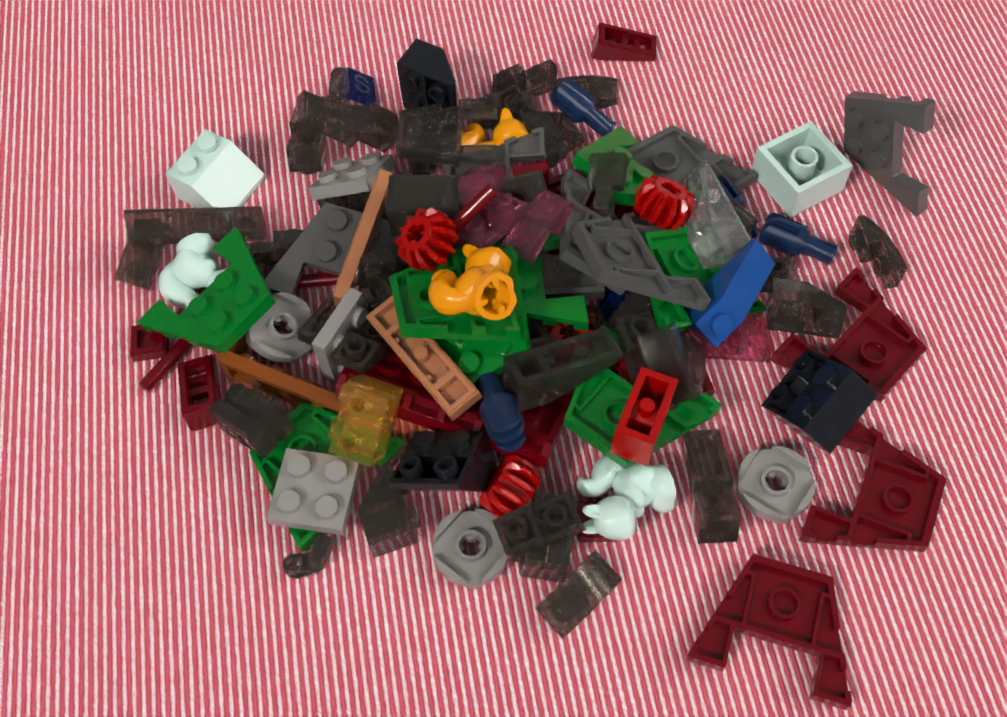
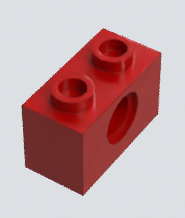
[610,366,679,467]

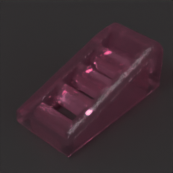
[457,163,507,206]

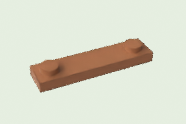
[332,169,397,307]
[365,295,483,421]

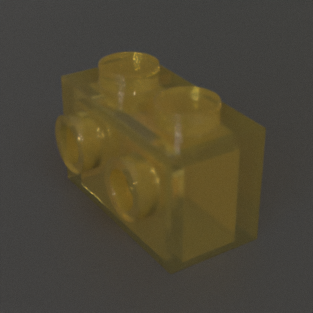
[328,374,403,467]

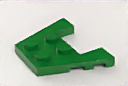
[571,127,705,212]
[493,217,588,331]
[642,226,767,337]
[137,227,276,354]
[389,234,521,342]
[434,244,532,388]
[563,325,722,469]
[249,402,407,553]

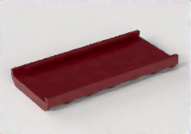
[336,331,573,469]

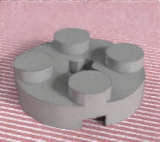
[246,292,318,364]
[735,446,816,524]
[433,508,510,590]

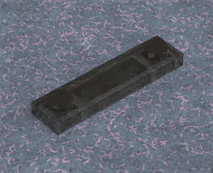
[123,206,267,246]

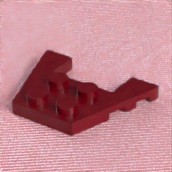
[771,267,927,402]
[798,421,947,552]
[686,554,852,710]

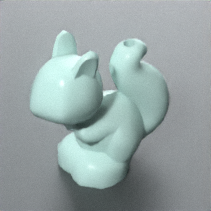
[158,233,226,310]
[576,455,676,541]

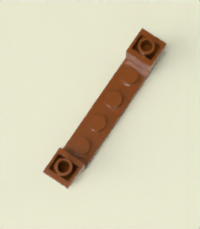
[216,334,390,426]

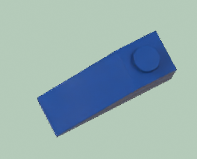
[683,238,775,348]

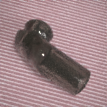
[282,532,337,579]

